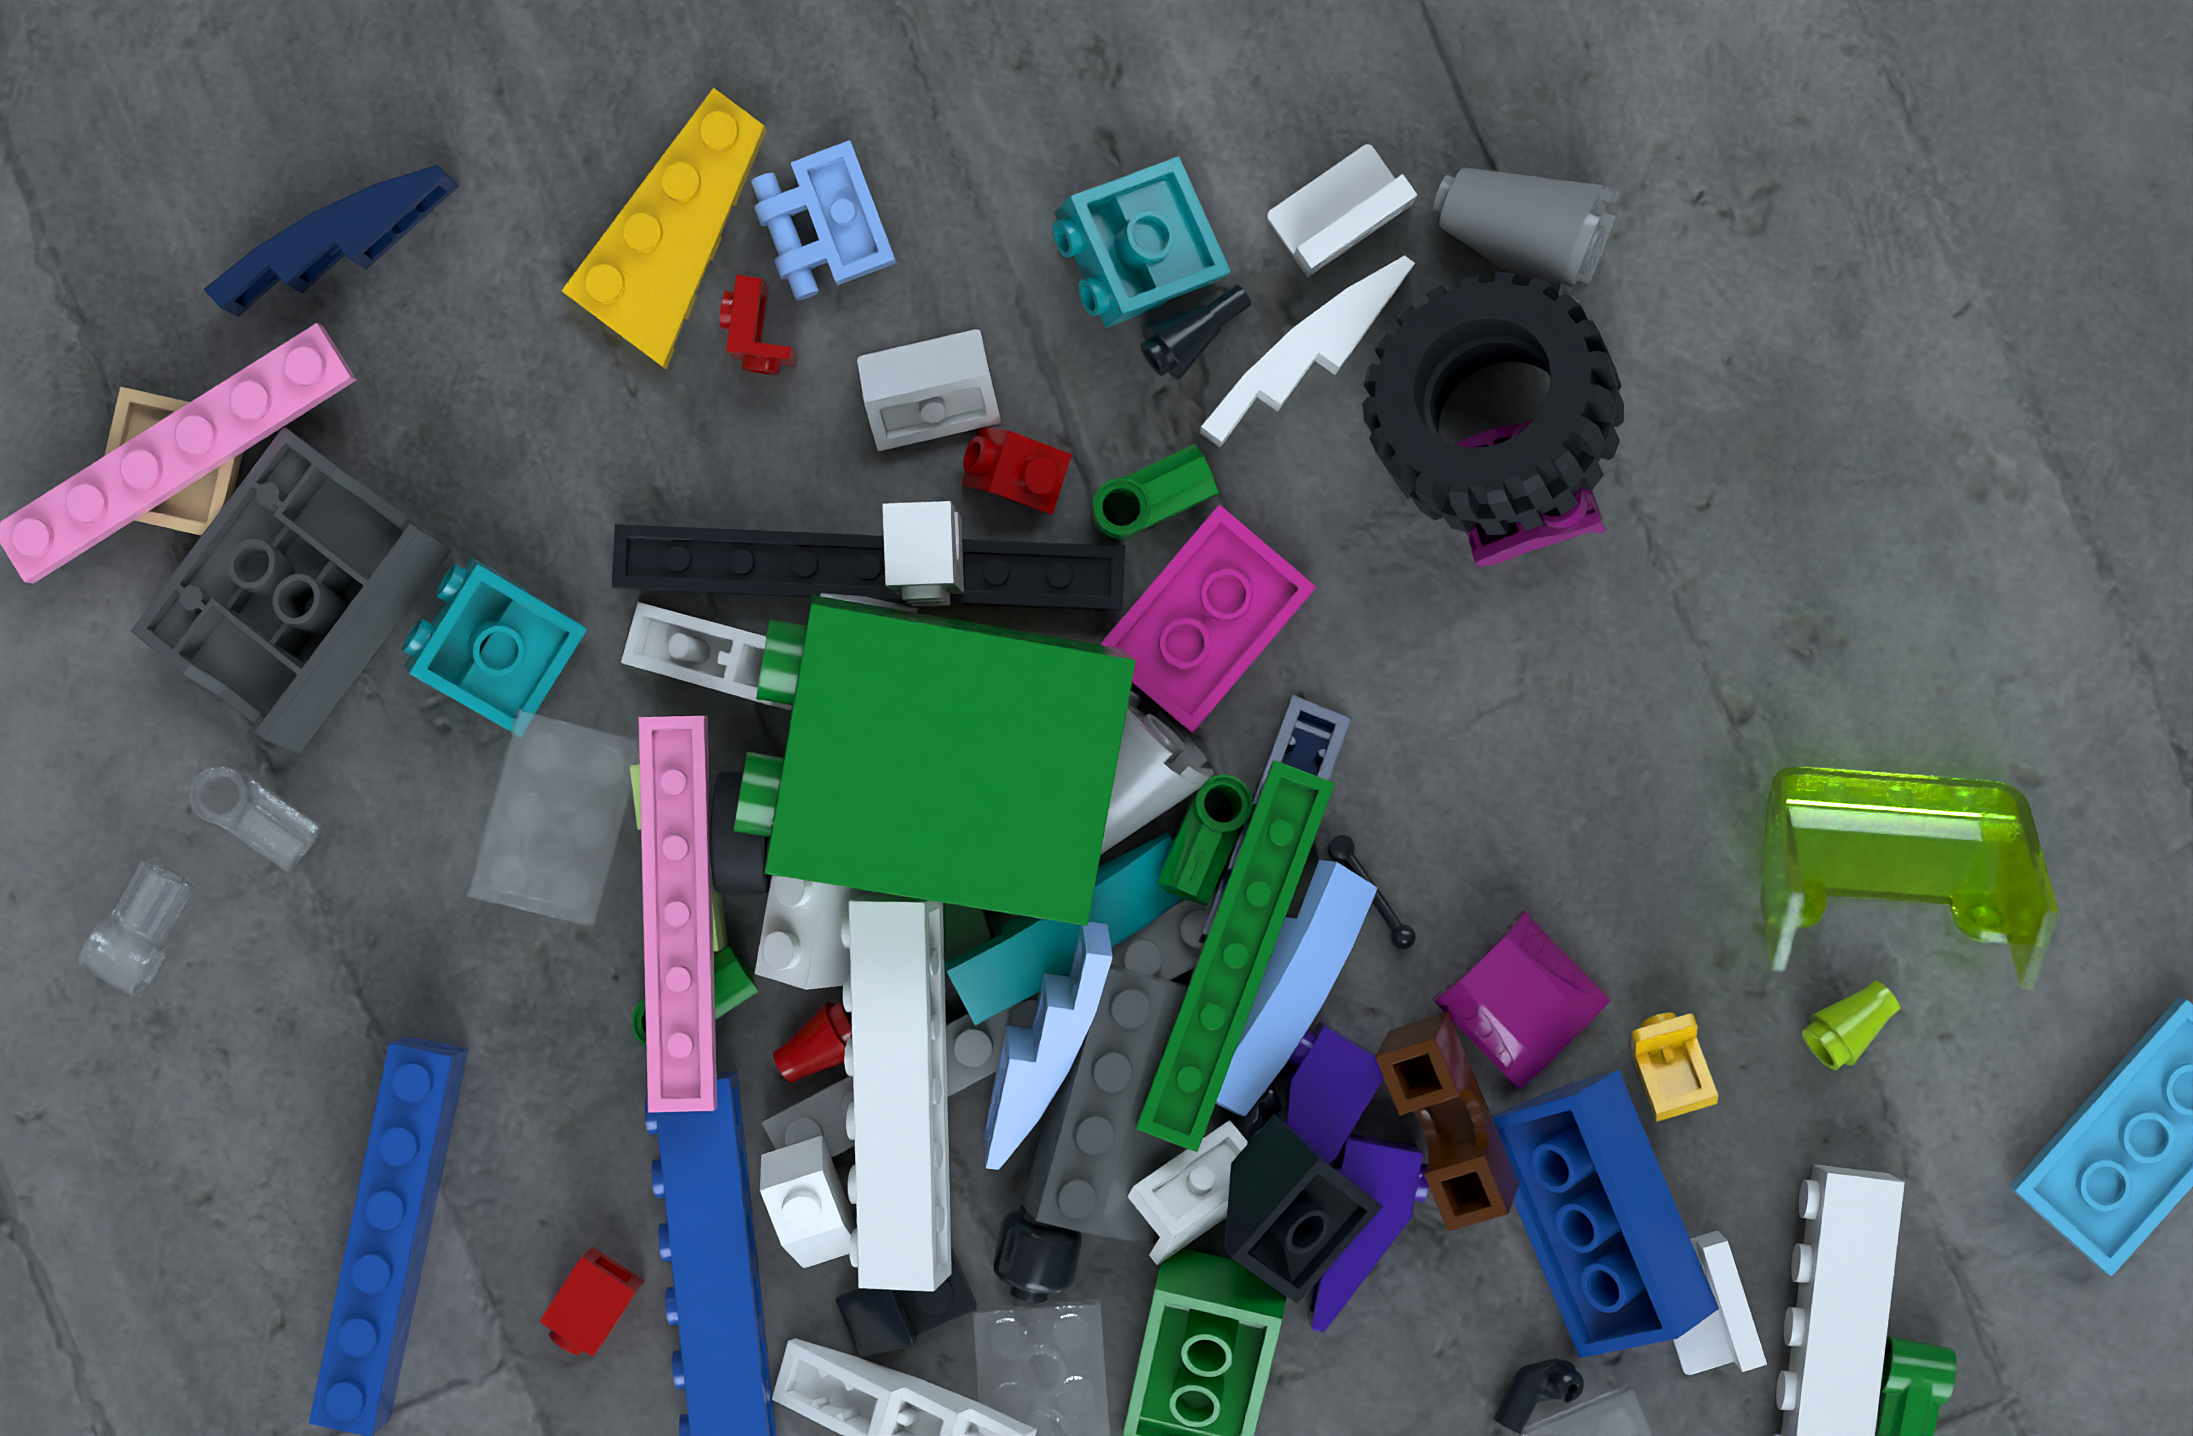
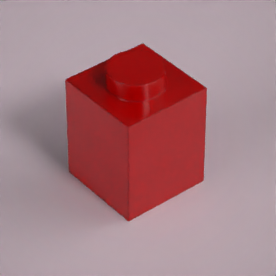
[539,1246,645,1357]

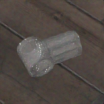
[190,765,323,872]
[77,861,195,998]

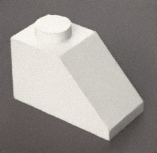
[760,1136,857,1268]

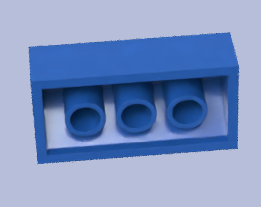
[1492,1069,1719,1358]

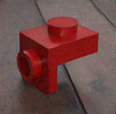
[720,275,798,375]
[962,427,1072,515]

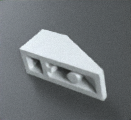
[621,602,792,710]

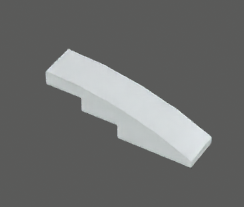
[1200,256,1415,448]
[772,1338,1037,1436]

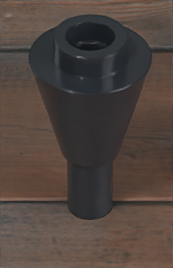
[1140,285,1251,379]

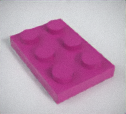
[1100,504,1316,733]

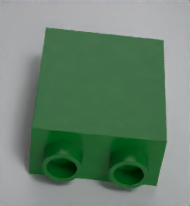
[733,595,1136,926]

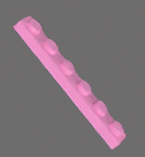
[0,323,357,584]
[638,716,717,1112]

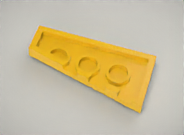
[561,88,767,370]

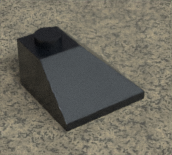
[1224,1114,1383,1304]

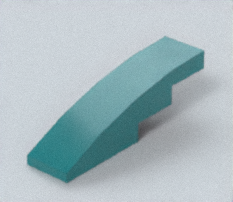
[945,832,1183,1025]

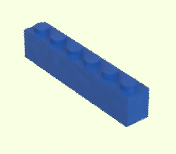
[309,1036,469,1436]
[645,1071,777,1436]

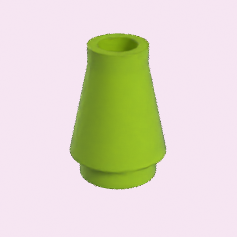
[1802,980,1900,1070]

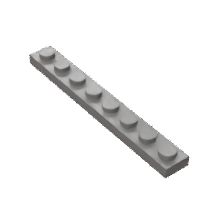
[762,890,1216,1158]

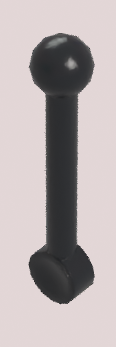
[1330,835,1416,949]

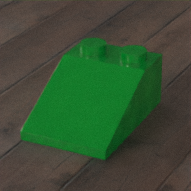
[1122,1248,1286,1436]

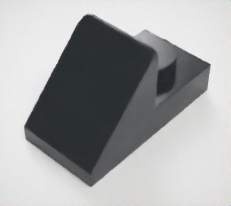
[835,1247,977,1358]

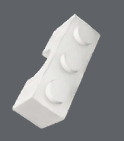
[882,501,964,607]

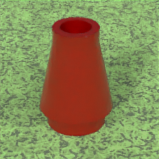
[773,1000,852,1083]

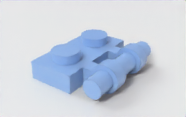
[751,140,897,301]

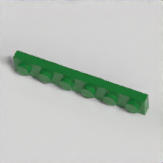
[1135,760,1335,1152]

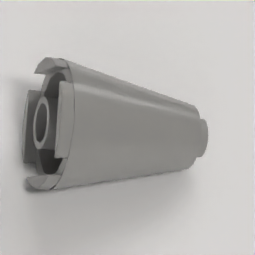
[1433,167,1620,303]
[1101,691,1214,855]

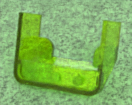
[1760,766,2059,990]

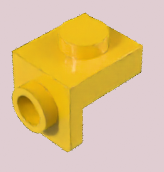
[1631,1013,1719,1122]

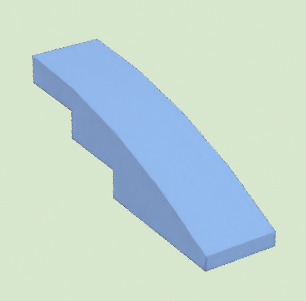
[1216,860,1378,1117]
[983,922,1113,1170]

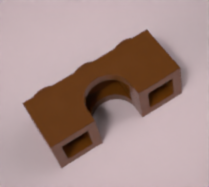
[1375,1012,1520,1232]

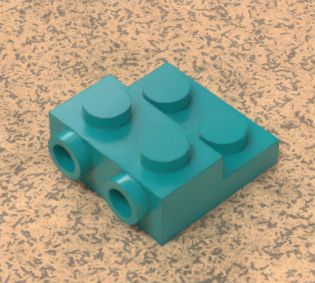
[1052,156,1231,328]
[401,557,587,737]

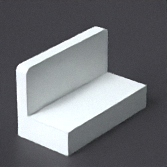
[1267,144,1417,278]
[857,329,1001,451]
[1128,1120,1248,1266]
[1673,1230,1767,1375]

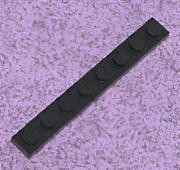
[612,524,1125,611]

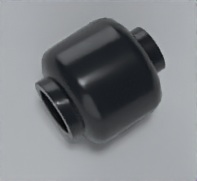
[993,1204,1082,1303]

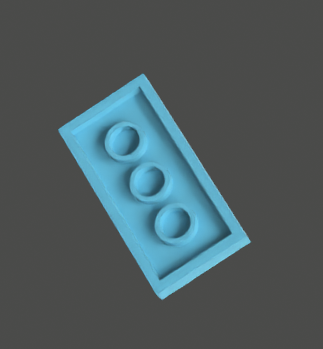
[2008,997,2193,1277]

